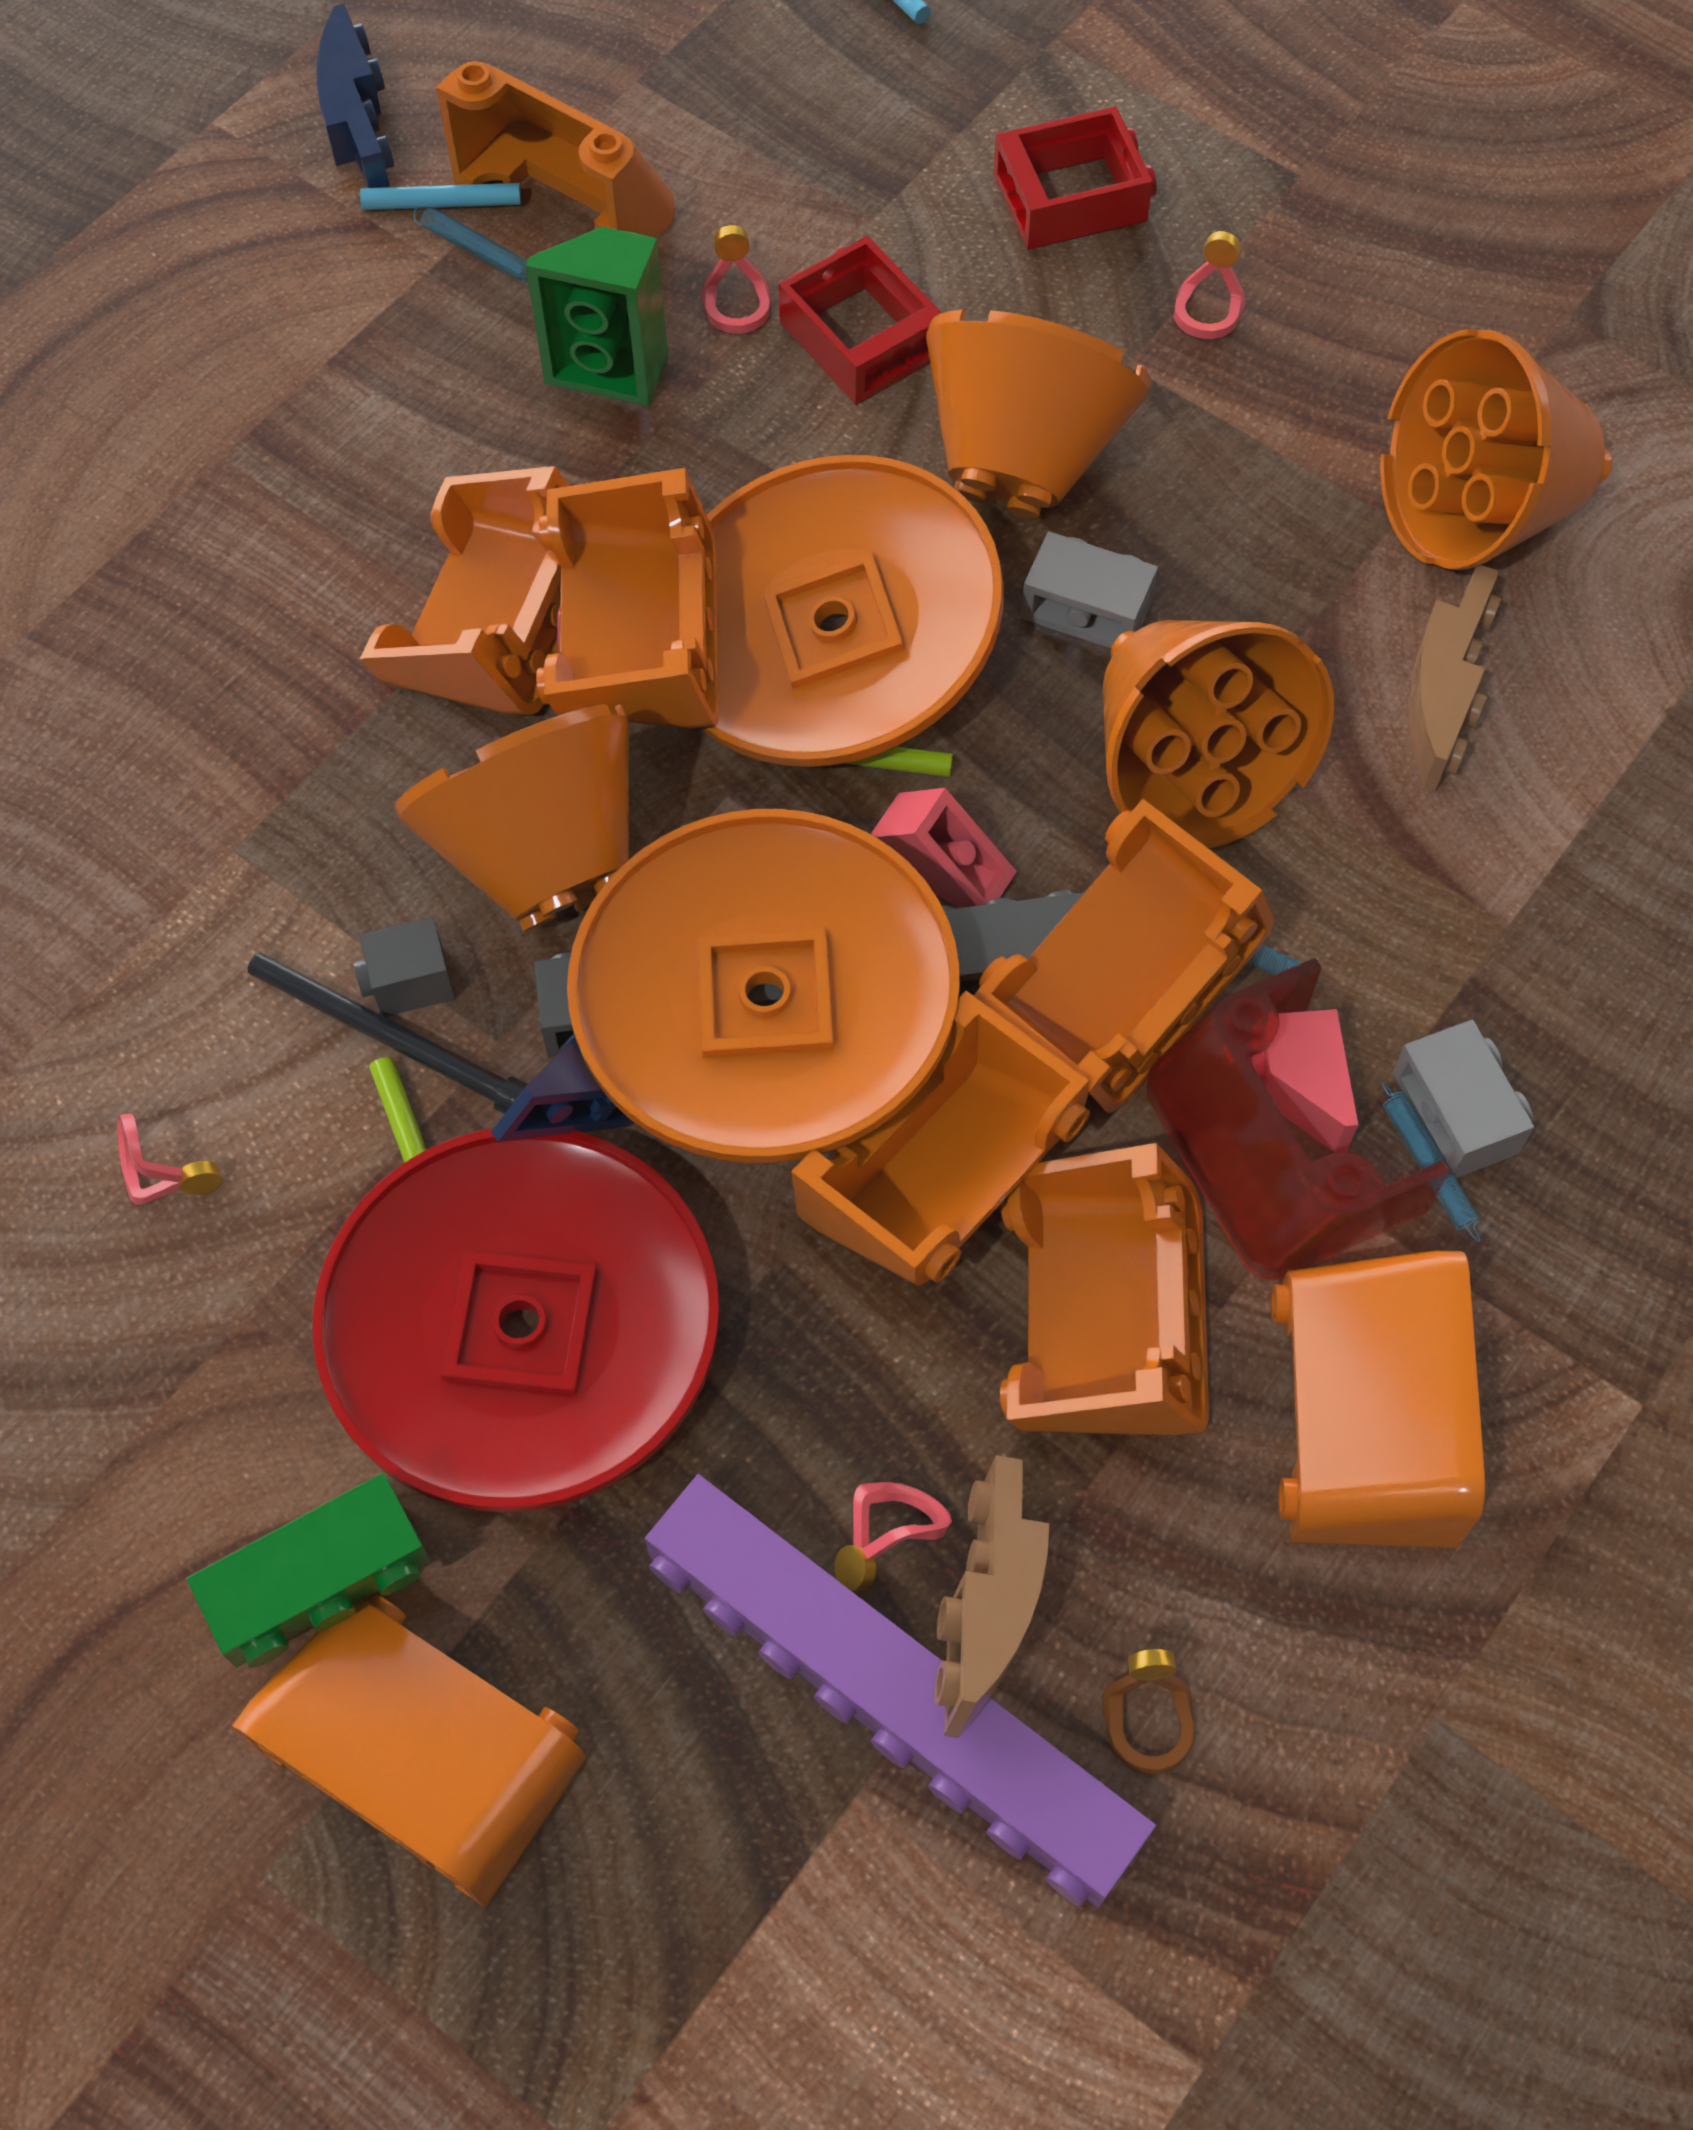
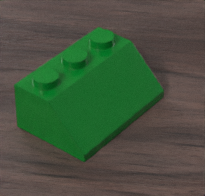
[525,226,668,406]
[186,1472,431,1668]

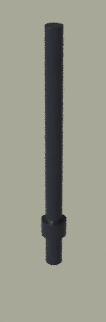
[248,952,528,1114]

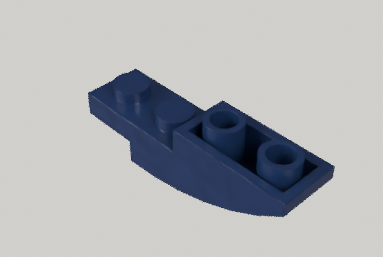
[316,3,394,188]

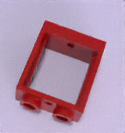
[993,106,1157,250]
[778,235,942,405]

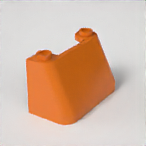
[436,61,675,239]
[360,466,569,716]
[536,468,719,729]
[973,799,1274,1113]
[791,991,1090,1286]
[1000,1143,1209,1436]
[1271,1250,1485,1548]
[232,1593,586,1908]

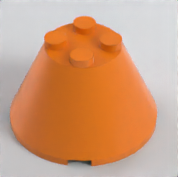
[926,310,1151,518]
[1380,329,1612,570]
[1103,620,1334,848]
[394,704,629,932]

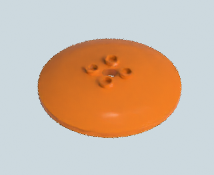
[699,455,1004,767]
[567,809,959,1163]

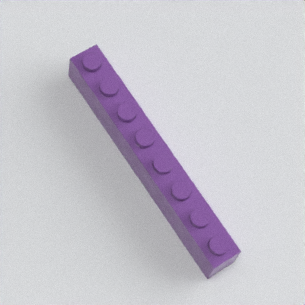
[644,1474,1156,1909]

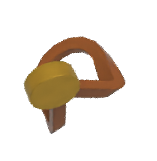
[1102,1649,1194,1775]

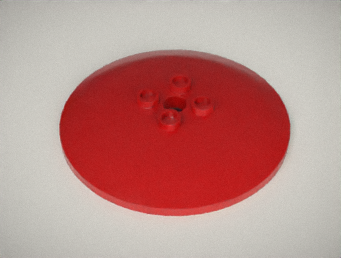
[312,1128,720,1513]

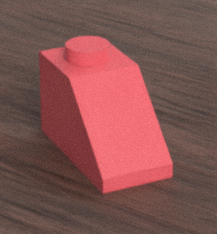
[871,788,1017,908]
[1245,1009,1358,1153]

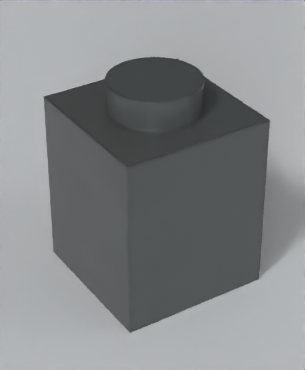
[354,917,455,1017]

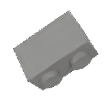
[1020,531,1158,648]
[1392,1019,1535,1178]

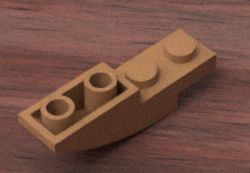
[1408,565,1502,793]
[934,1455,1050,1738]

